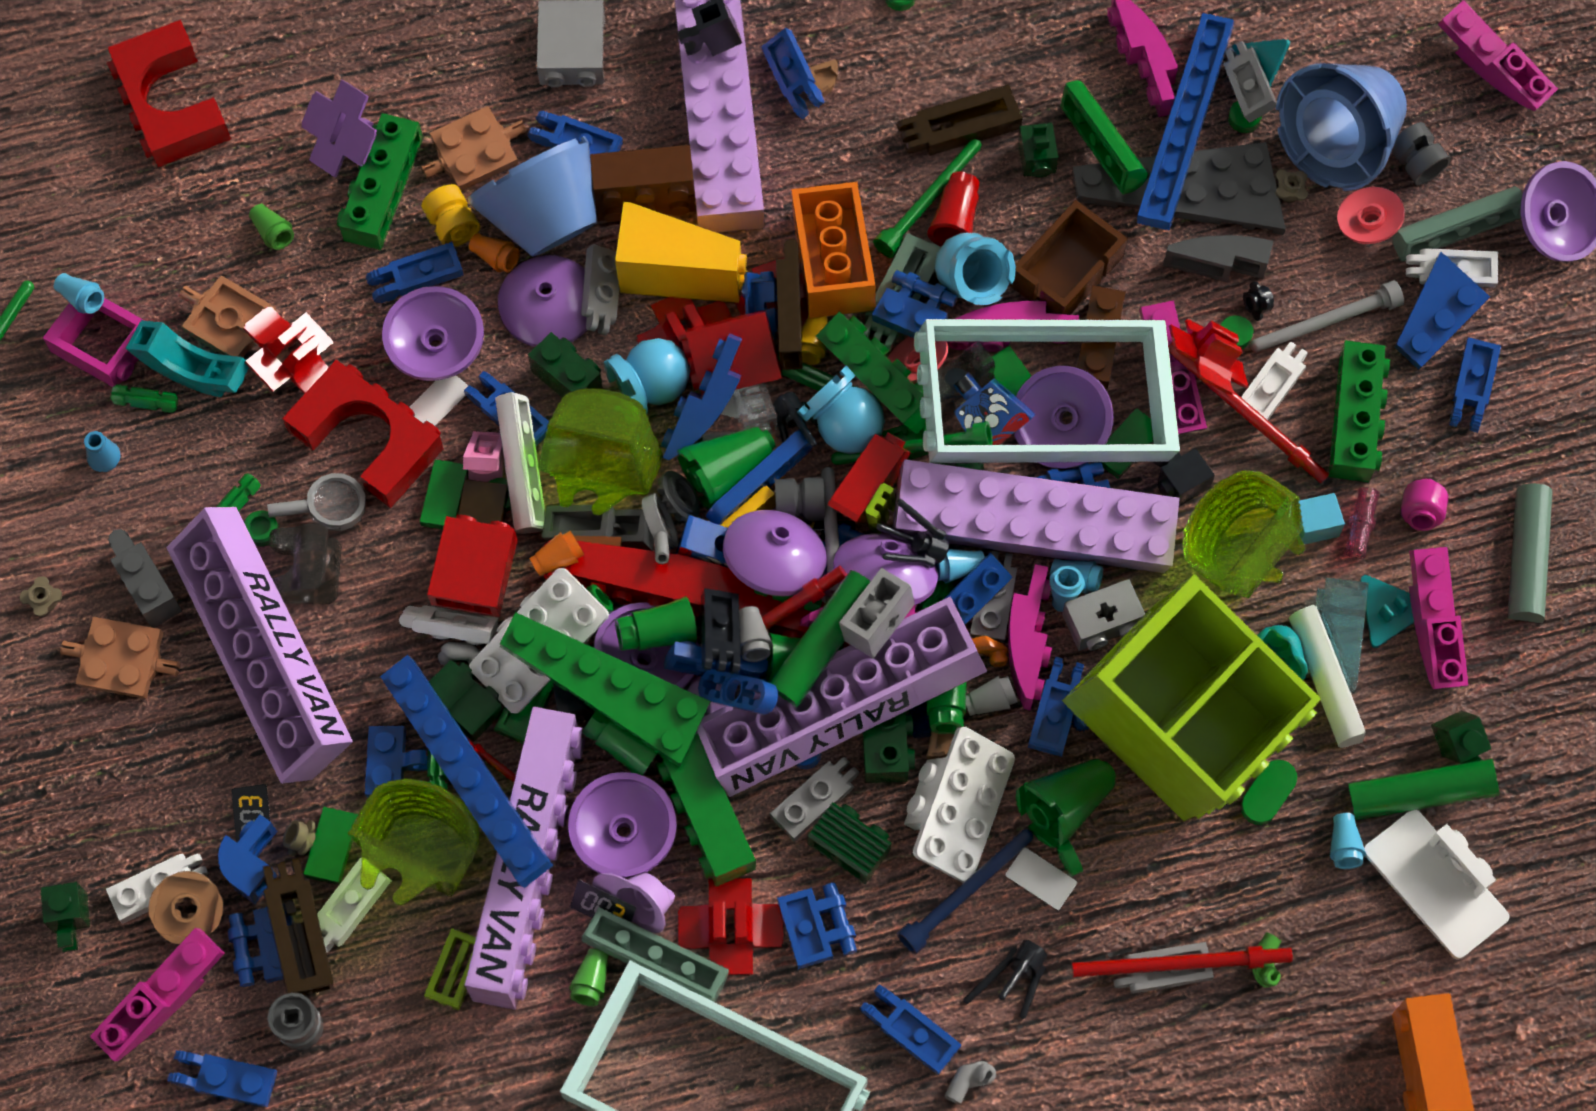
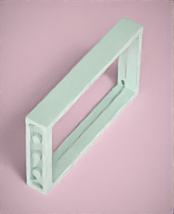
[914,319,1180,463]
[560,960,870,1111]

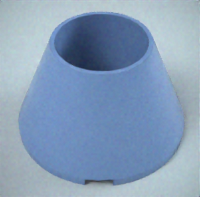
[1276,63,1407,191]
[467,136,597,257]

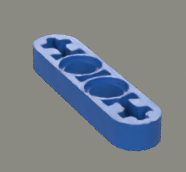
[706,429,813,525]

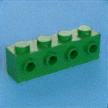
[337,113,423,250]
[816,312,926,434]
[1328,340,1390,483]
[656,734,756,887]

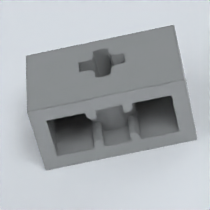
[839,568,915,659]
[1062,579,1145,651]

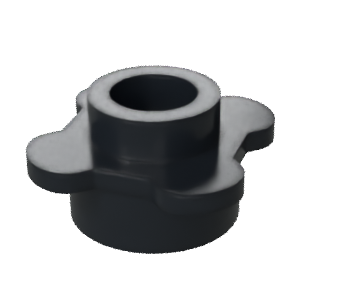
[1243,282,1274,321]

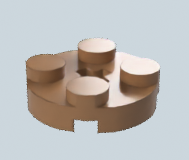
[149,871,223,944]

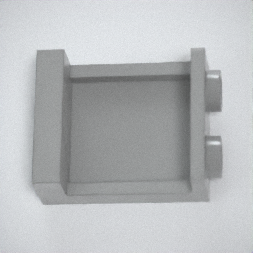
[537,0,605,87]

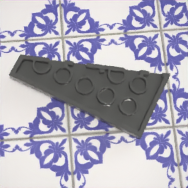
[1072,142,1286,235]

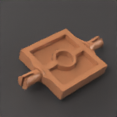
[421,106,527,191]
[179,275,277,358]
[60,617,180,699]

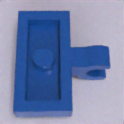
[365,726,428,798]

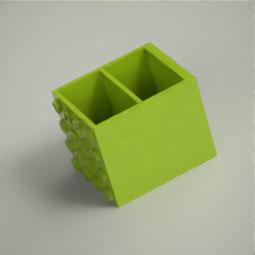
[1062,574,1321,821]

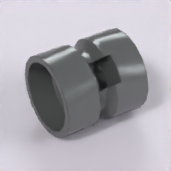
[1391,122,1451,185]
[775,477,825,522]
[267,993,324,1051]

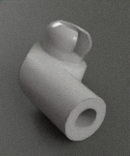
[438,642,481,666]
[944,1061,996,1105]

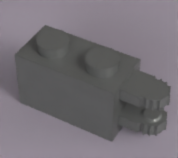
[108,529,182,628]

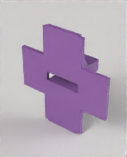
[301,80,377,177]

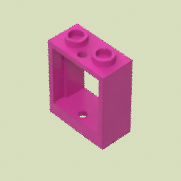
[43,298,145,387]

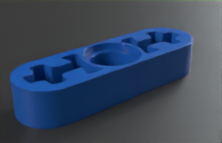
[698,669,778,715]

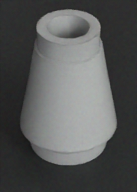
[739,606,773,662]
[966,676,1018,716]

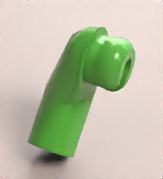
[1252,932,1281,988]

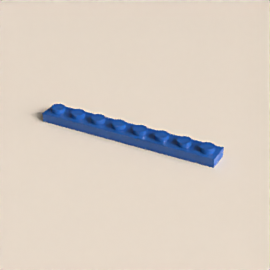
[1137,13,1234,230]
[380,655,553,888]

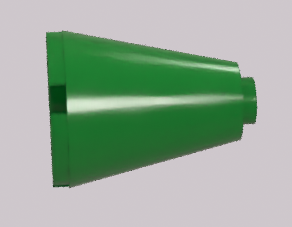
[677,427,776,510]
[1015,758,1116,848]

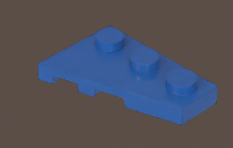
[1394,251,1490,370]

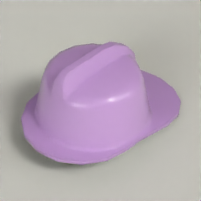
[592,873,675,933]

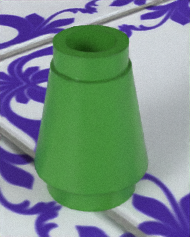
[249,204,294,250]
[569,949,609,1006]

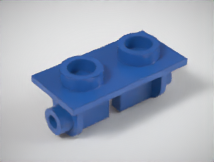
[742,271,778,340]
[943,553,1013,625]

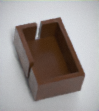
[590,145,696,222]
[1009,200,1128,315]

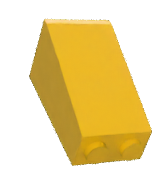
[615,202,748,303]

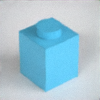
[1287,493,1345,546]

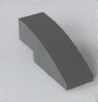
[1163,235,1274,282]
[542,504,654,551]

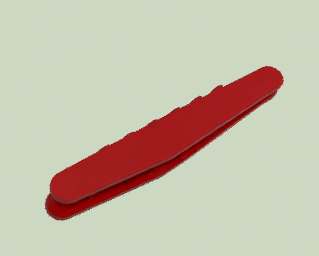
[543,541,850,648]

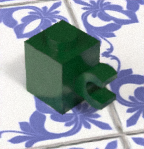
[1018,123,1058,178]
[1431,710,1492,764]
[41,882,90,953]

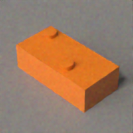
[791,182,876,318]
[1392,993,1474,1111]

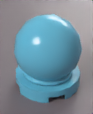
[934,233,1016,305]
[603,338,690,419]
[797,366,885,454]

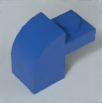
[218,814,277,904]

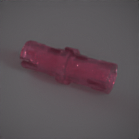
[1344,487,1380,559]

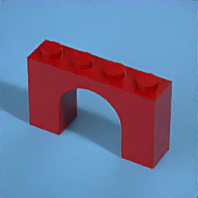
[107,20,231,168]
[282,360,444,509]

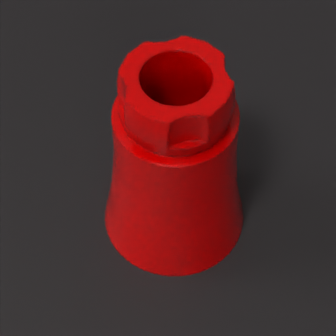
[927,171,980,247]

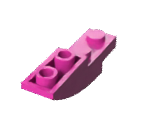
[1107,0,1178,117]
[1438,0,1558,111]
[1139,300,1207,435]
[946,301,1079,352]
[1409,547,1469,689]
[1008,564,1052,711]
[90,928,225,1062]

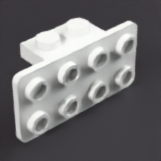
[469,568,609,713]
[904,727,1015,883]
[1364,810,1509,960]

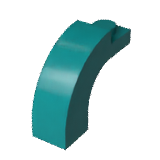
[125,320,249,398]

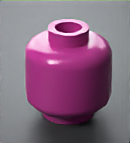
[1401,479,1448,531]

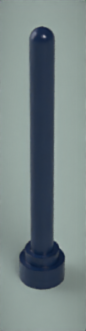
[897,829,1034,955]

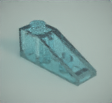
[1315,577,1369,693]

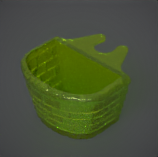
[538,388,663,515]
[1182,470,1305,599]
[347,778,480,906]

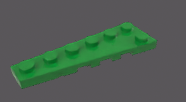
[500,612,710,767]

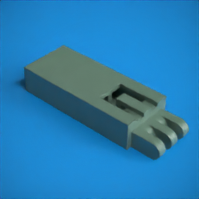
[864,233,941,352]

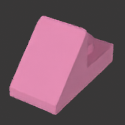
[463,431,505,482]

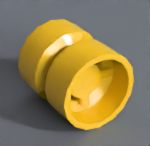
[421,184,480,247]

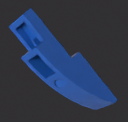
[660,333,742,460]

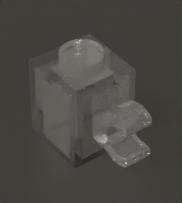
[733,383,777,434]

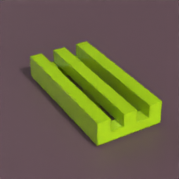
[865,483,896,533]
[424,928,476,1010]

